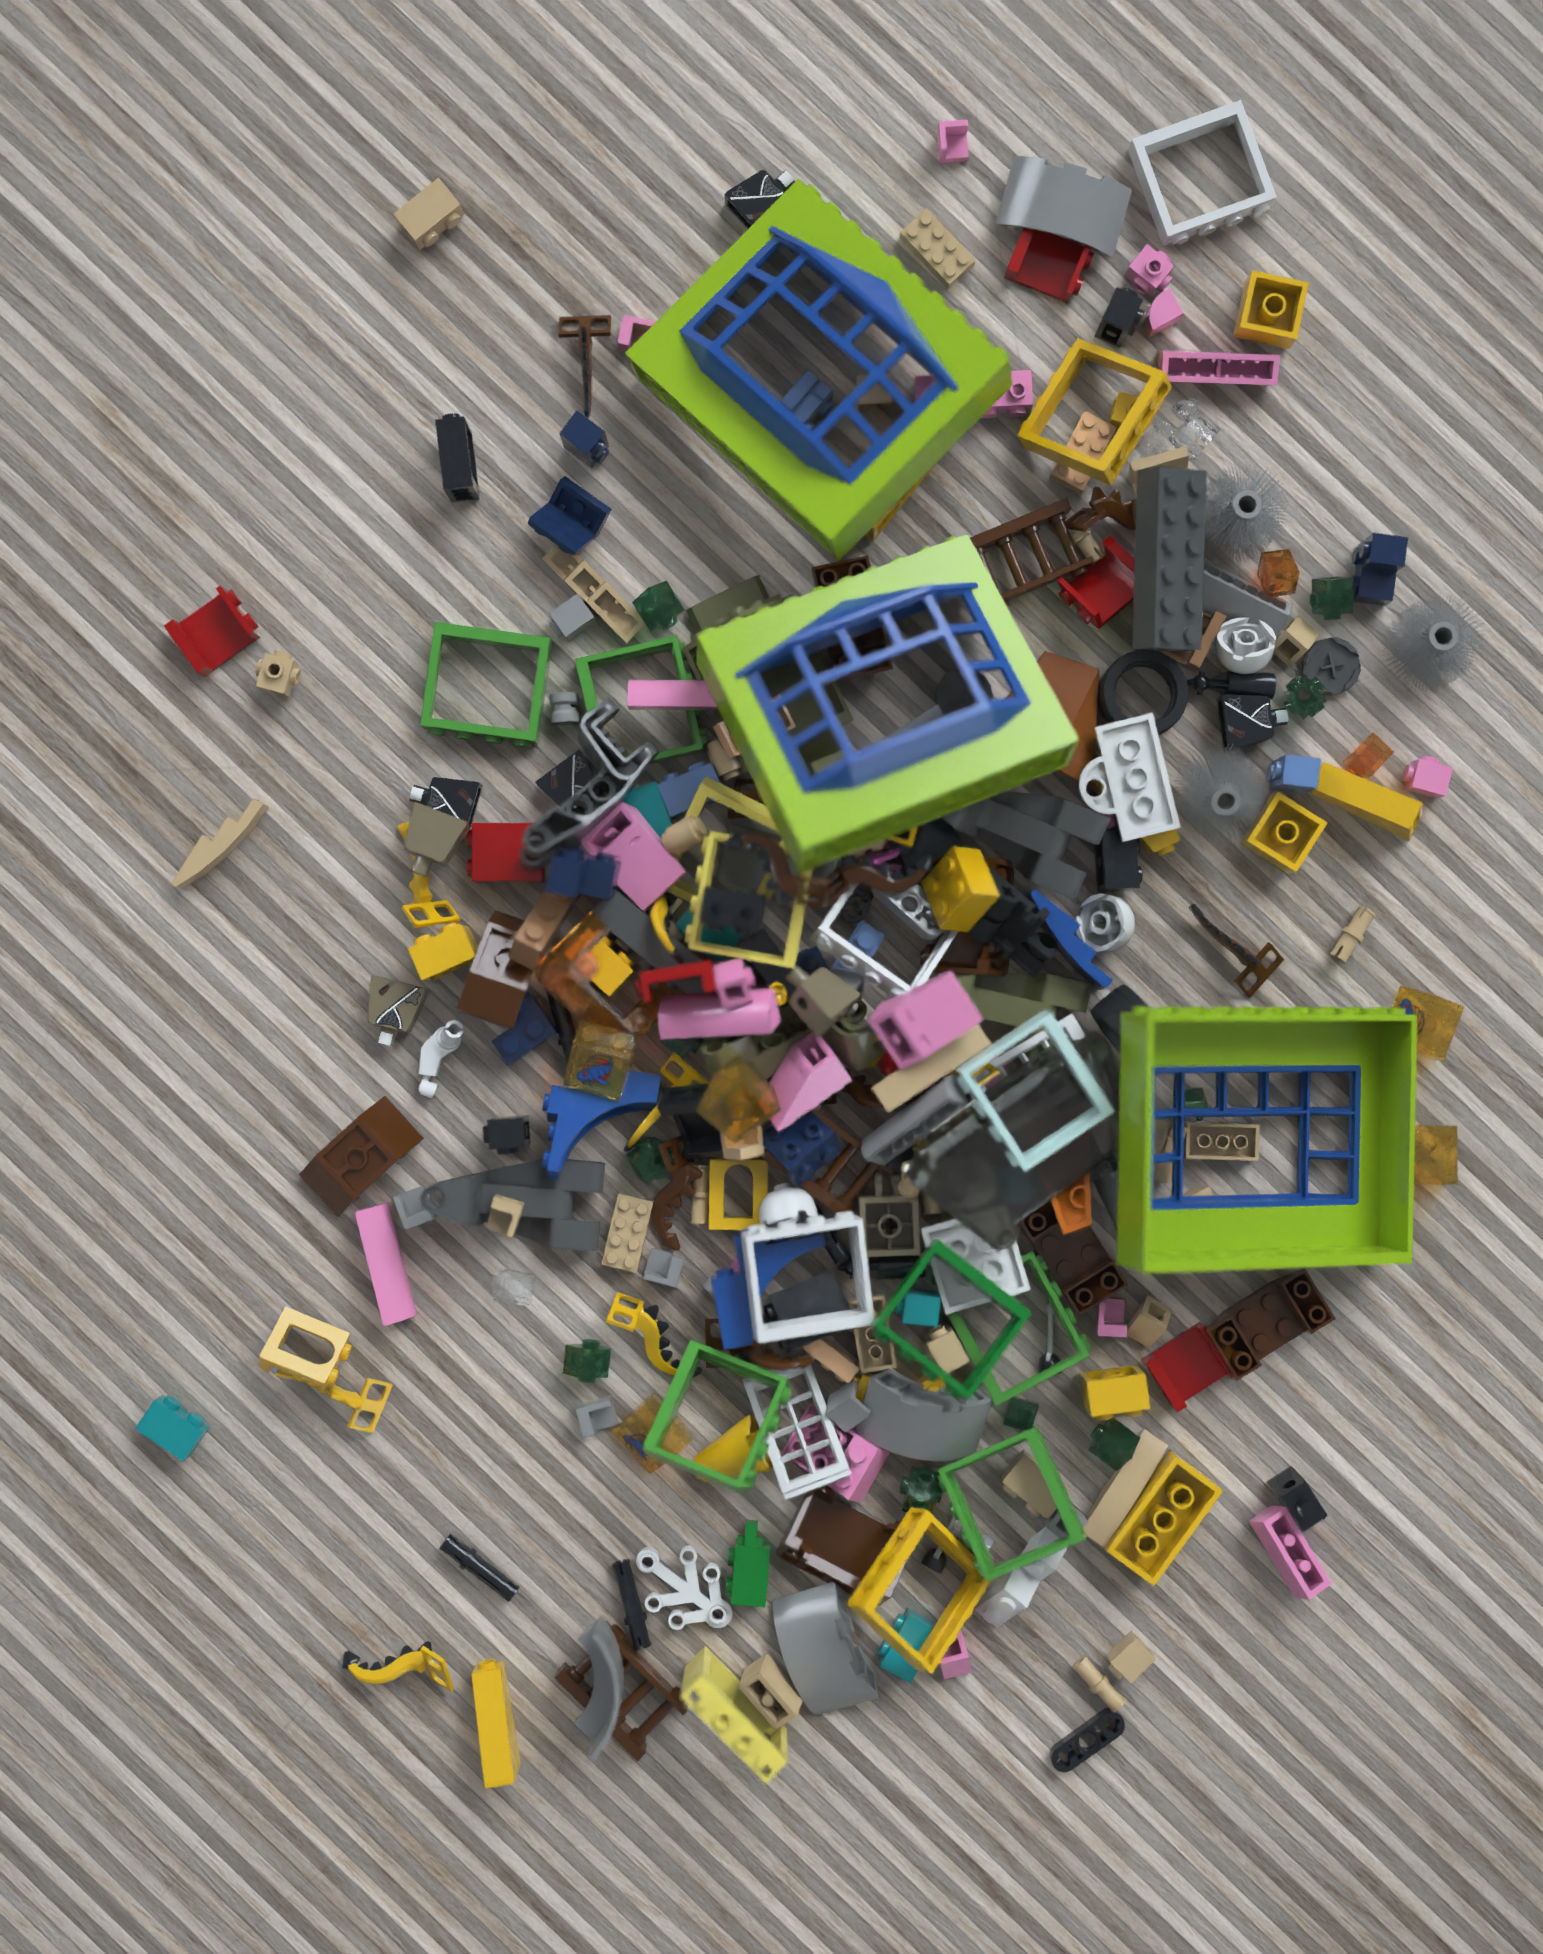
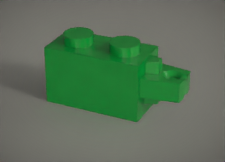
[725,1520,770,1607]

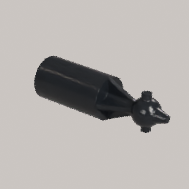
[1187,671,1276,699]
[837,1251,926,1279]

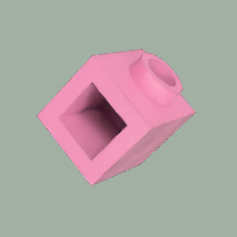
[1403,756,1453,798]
[713,957,755,1009]

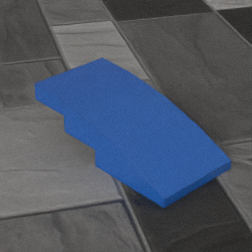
[1025,889,1113,990]

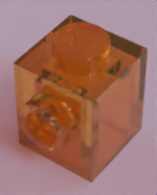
[1257,549,1300,597]
[1342,732,1394,780]

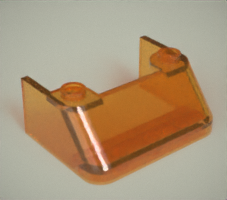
[535,910,676,1042]

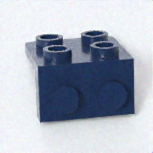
[527,476,612,555]
[762,1111,841,1188]

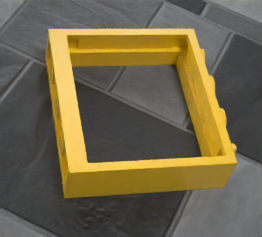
[1017,338,1172,486]
[847,1507,991,1674]

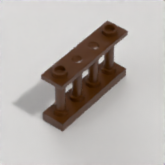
[970,497,1094,606]
[761,1104,894,1216]
[555,1620,688,1761]

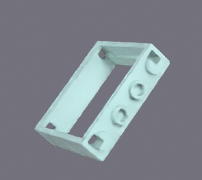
[956,1009,1115,1172]

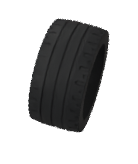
[1098,650,1188,736]
[1090,984,1148,1053]

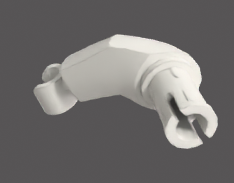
[418,1020,463,1098]

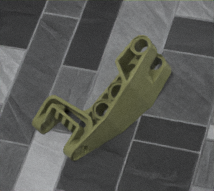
[924,973,1092,1069]
[701,1000,887,1119]

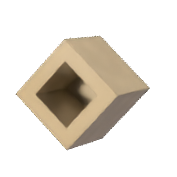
[1106,1631,1156,1684]

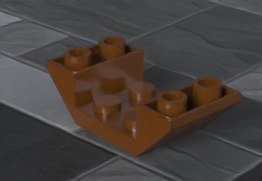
[811,555,893,682]
[457,910,533,1030]
[299,1096,424,1217]
[1016,1196,1128,1316]
[1206,1268,1336,1381]

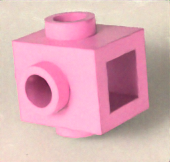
[1125,244,1174,297]

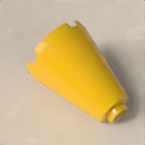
[694,1415,774,1483]

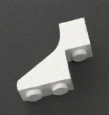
[974,1527,1067,1628]

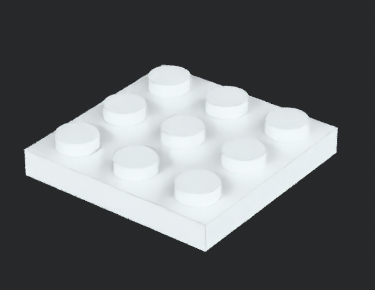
[920,1204,1031,1314]

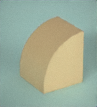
[1274,616,1320,667]
[1127,1295,1172,1348]

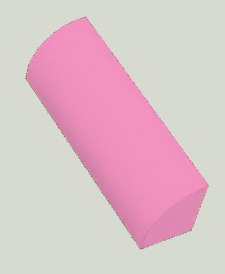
[1158,350,1280,385]
[628,680,719,710]
[658,989,781,1039]
[355,1202,417,1326]

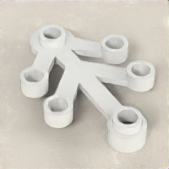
[636,1545,732,1630]

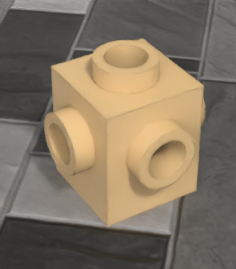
[256,650,301,698]

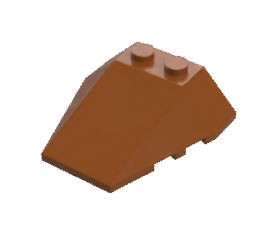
[1006,651,1099,783]

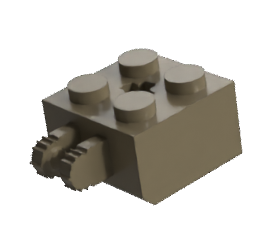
[858,1172,920,1257]

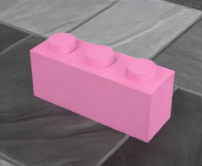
[1249,1505,1332,1600]

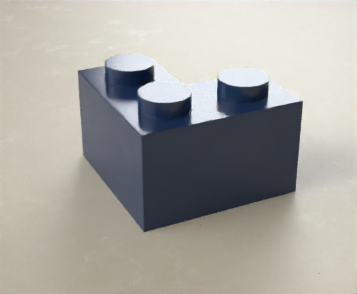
[1348,533,1408,606]
[546,846,621,900]
[492,986,558,1065]

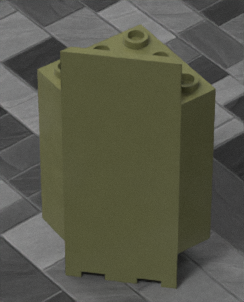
[682,575,854,778]

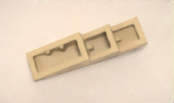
[541,544,646,643]
[171,798,269,889]
[872,1024,992,1112]
[1084,1429,1168,1548]

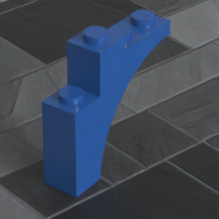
[542,1064,661,1180]
[710,1228,826,1350]

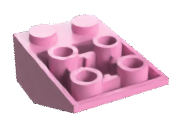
[580,802,687,912]
[868,971,983,1069]
[758,1031,852,1132]
[781,1403,890,1502]

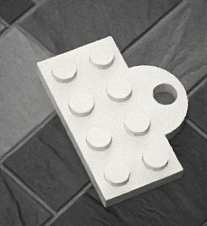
[1078,713,1180,842]

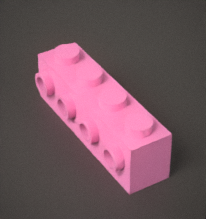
[913,370,1033,419]

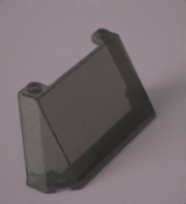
[902,1031,1120,1253]

